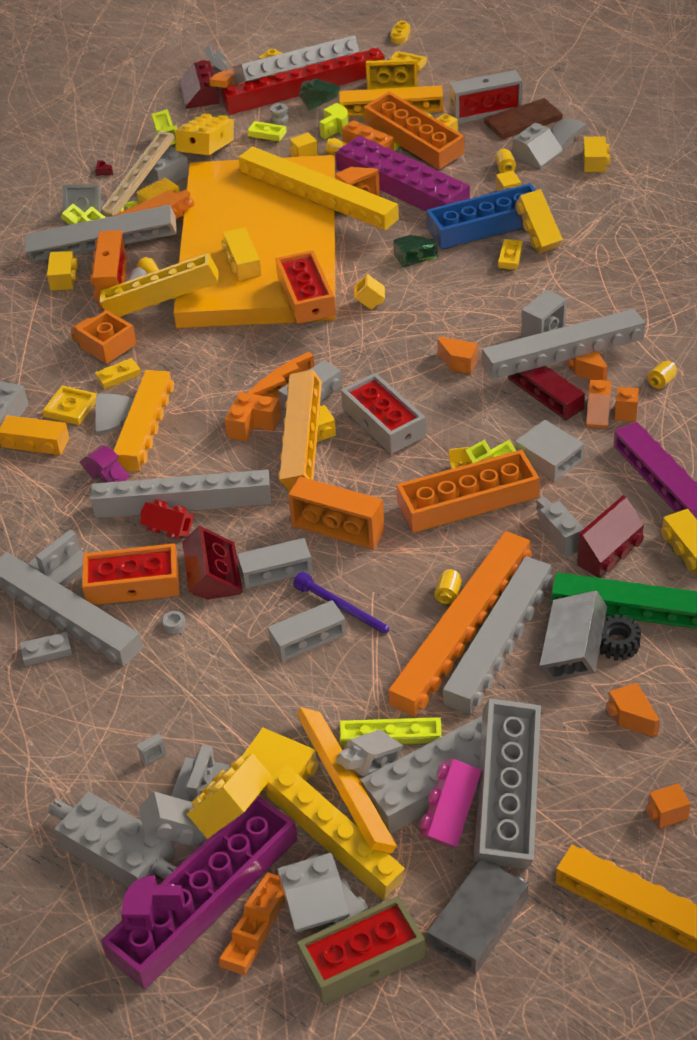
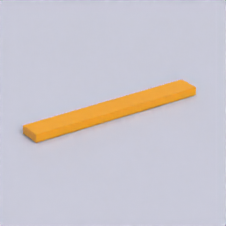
[296,707,397,853]

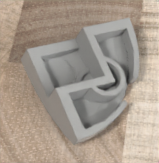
[204,45,229,71]
[551,119,587,149]
[96,394,134,434]

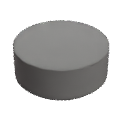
[161,611,186,634]

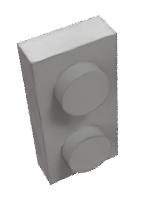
[20,632,72,666]

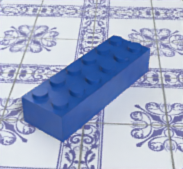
[426,183,536,249]

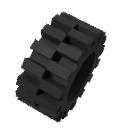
[600,615,641,661]

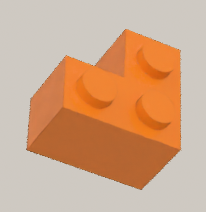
[225,392,281,442]

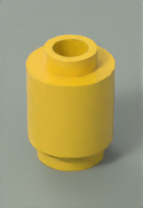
[495,149,516,173]
[647,361,677,389]
[434,569,462,605]

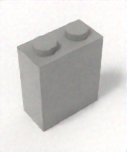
[515,420,585,482]

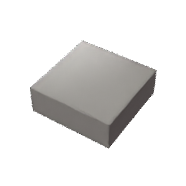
[137,733,166,766]

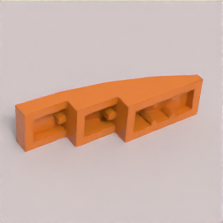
[209,70,244,88]
[247,351,314,398]
[219,872,285,975]

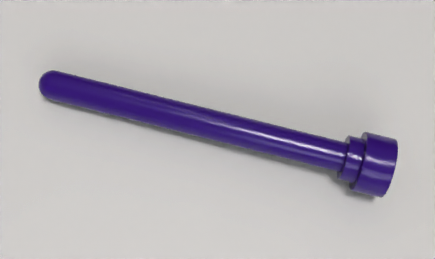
[293,571,389,634]

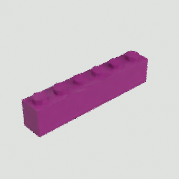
[613,422,697,519]

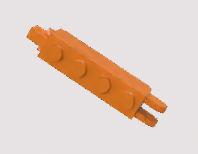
[111,190,194,219]

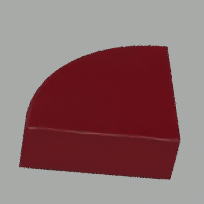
[95,160,114,176]

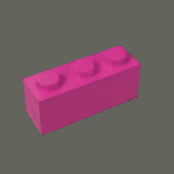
[419,759,482,848]

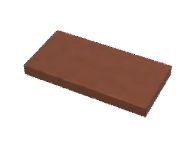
[484,98,563,139]

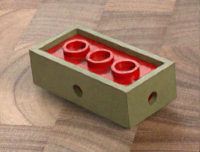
[297,896,426,1005]

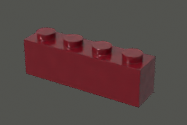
[508,366,585,421]

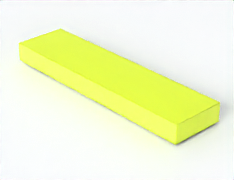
[340,717,442,746]

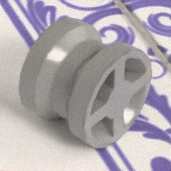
[270,103,288,124]

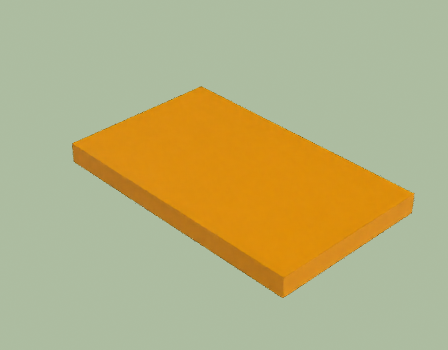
[174,155,336,328]

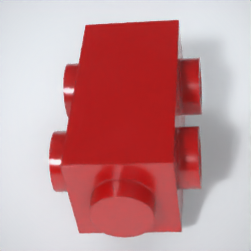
[140,499,194,539]

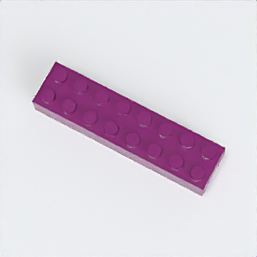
[335,136,470,211]
[101,796,297,990]

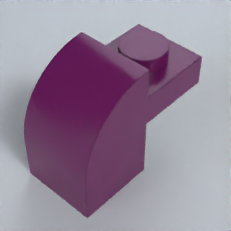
[79,445,130,483]
[121,875,185,930]

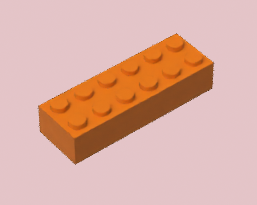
[364,91,464,170]
[396,450,540,533]

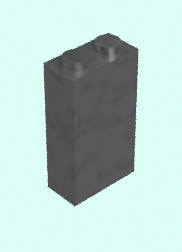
[539,590,607,681]
[427,859,529,974]

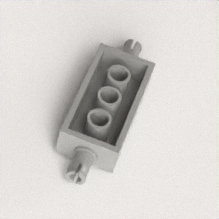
[48,791,178,887]

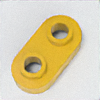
[390,21,410,44]

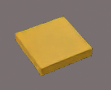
[42,385,97,425]

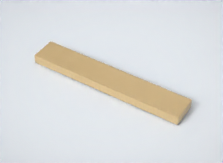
[101,131,175,217]

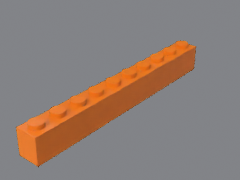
[388,531,532,717]

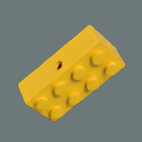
[176,114,234,155]

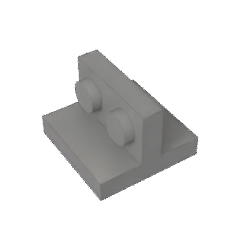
[63,184,105,222]
[28,530,84,587]
[171,745,230,802]

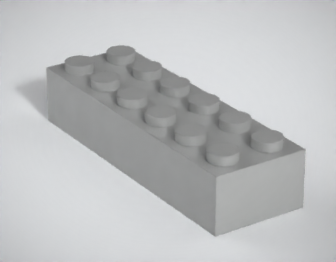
[473,698,541,869]
[360,716,482,834]

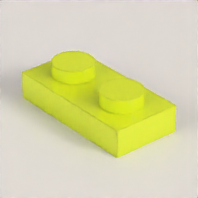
[247,121,287,142]

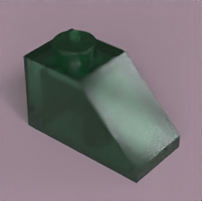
[298,79,340,111]
[393,235,438,267]

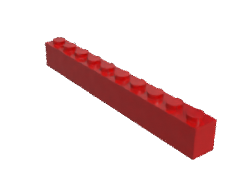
[221,48,385,115]

